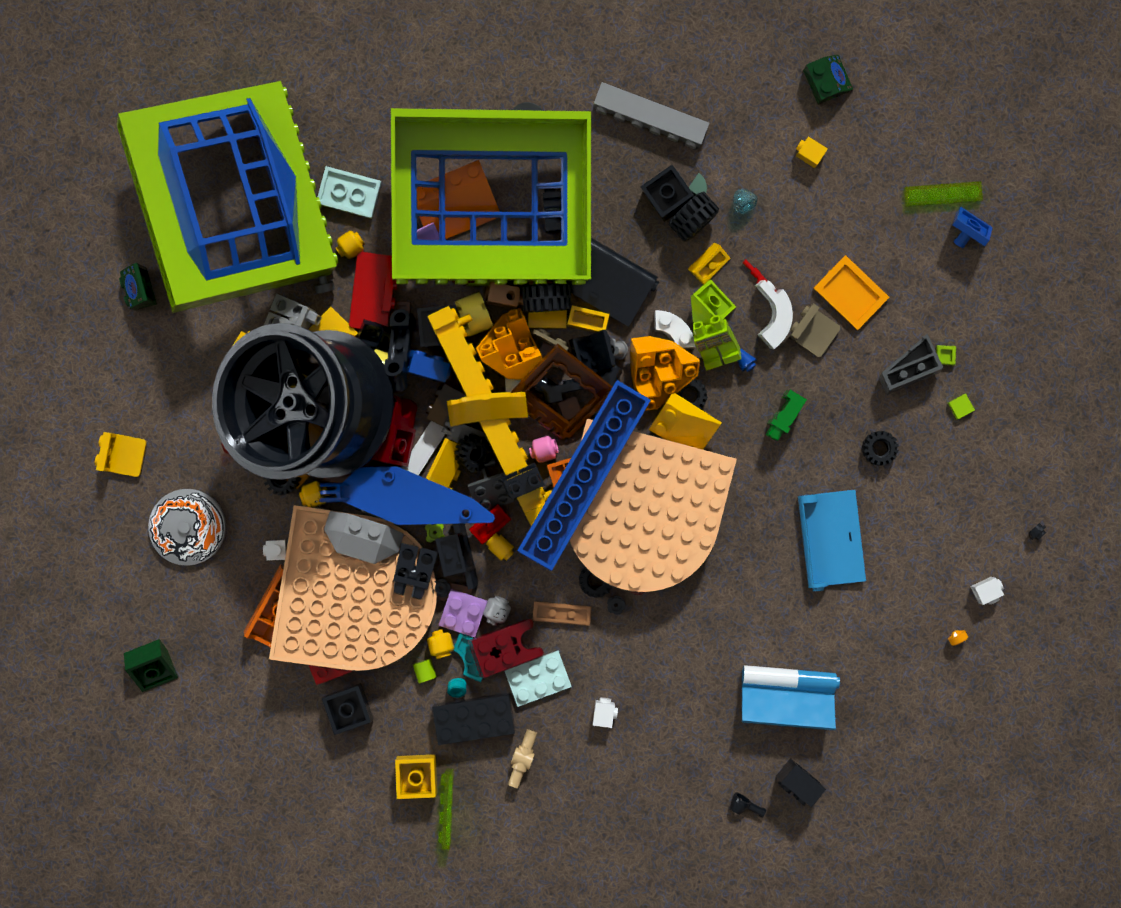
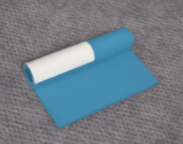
[742,665,840,730]

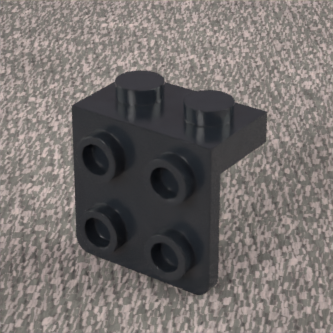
[569,329,615,373]

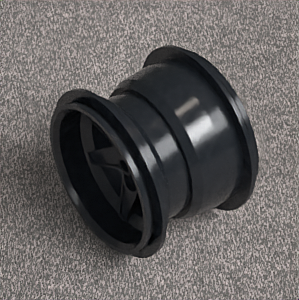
[212,323,394,479]

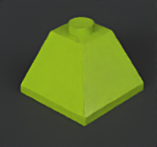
[691,279,736,326]

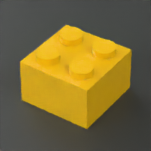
[395,754,437,799]

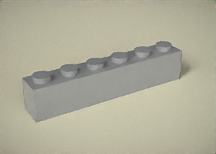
[593,82,709,149]

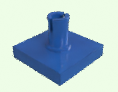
[953,207,993,248]

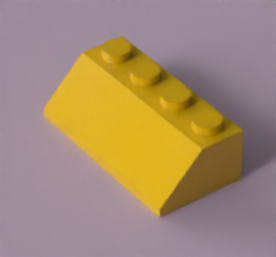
[426,438,461,490]

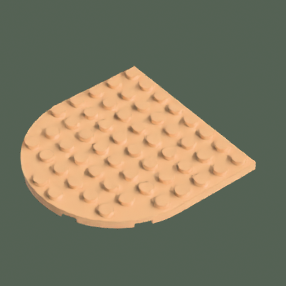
[569,419,737,592]
[269,505,437,671]

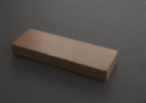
[533,601,591,626]

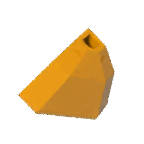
[476,308,543,380]
[630,336,700,411]

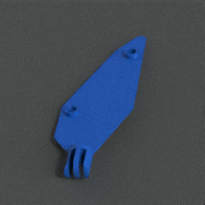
[320,466,495,525]

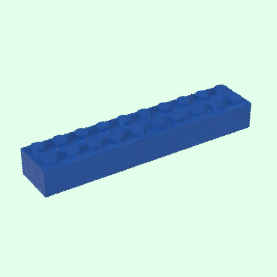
[517,380,651,571]

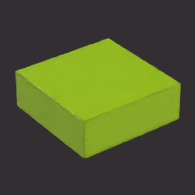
[936,345,956,366]
[948,393,975,420]

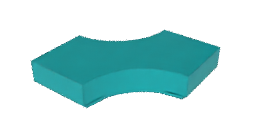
[454,633,482,682]

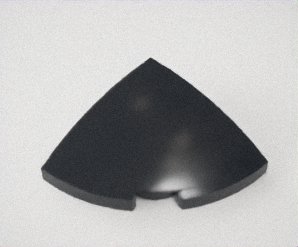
[357,319,391,352]

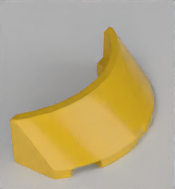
[447,392,528,427]

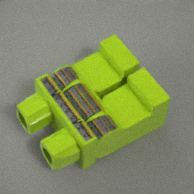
[693,315,741,371]

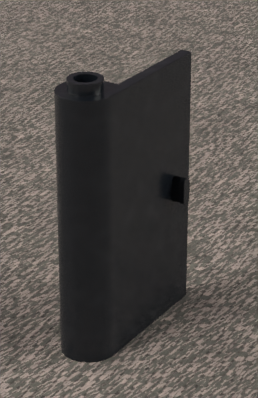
[551,238,659,327]

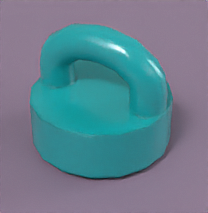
[447,678,466,698]

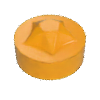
[948,630,968,646]

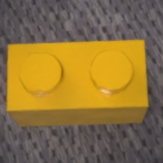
[567,305,609,333]

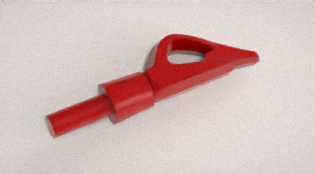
[742,259,777,292]

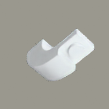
[755,280,793,349]

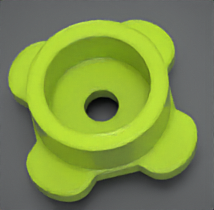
[425,524,445,543]

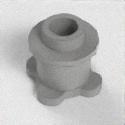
[610,339,628,360]

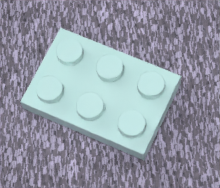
[317,166,382,219]
[504,650,572,707]

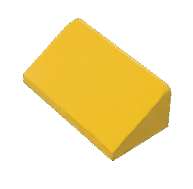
[688,243,731,285]

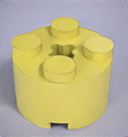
[455,292,493,337]

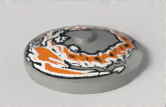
[148,489,226,566]

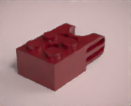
[372,395,417,467]
[468,619,544,678]

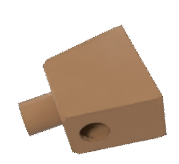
[484,282,523,309]

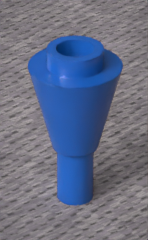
[737,348,757,372]

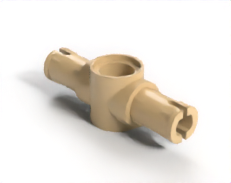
[508,729,537,788]

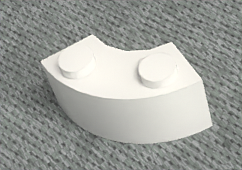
[654,310,696,349]

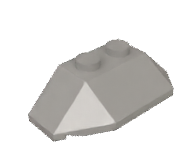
[324,511,404,564]

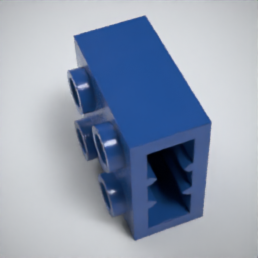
[407,350,451,382]

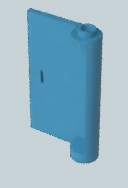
[798,490,866,591]

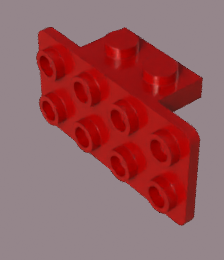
[349,252,397,329]

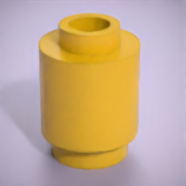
[486,533,514,561]

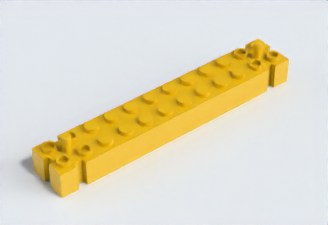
[427,306,553,526]

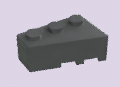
[879,334,943,395]

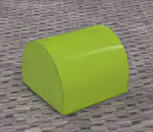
[413,658,437,683]

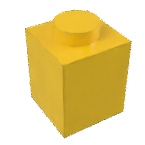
[796,136,828,168]

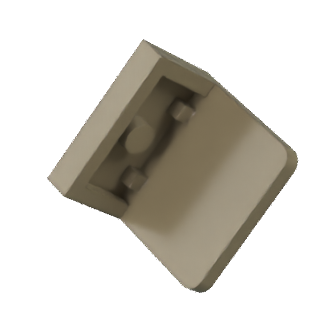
[788,303,840,357]
[533,328,569,371]

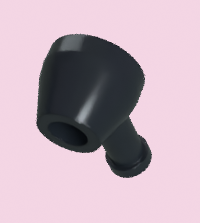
[730,792,766,817]

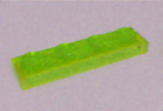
[904,181,983,207]
[438,768,454,850]

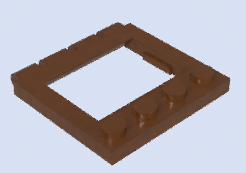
[511,343,613,440]

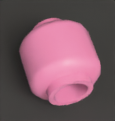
[529,436,559,463]

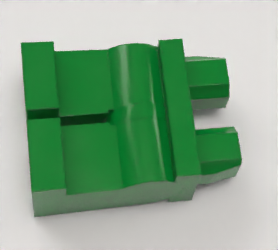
[765,389,807,441]

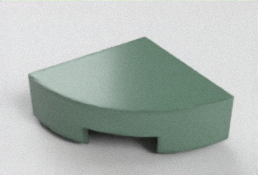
[689,173,707,195]

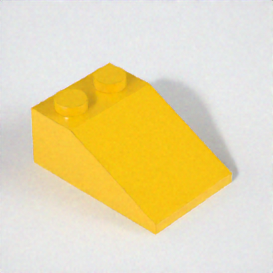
[649,392,722,450]

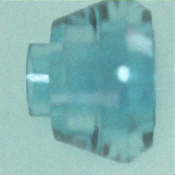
[733,189,758,214]

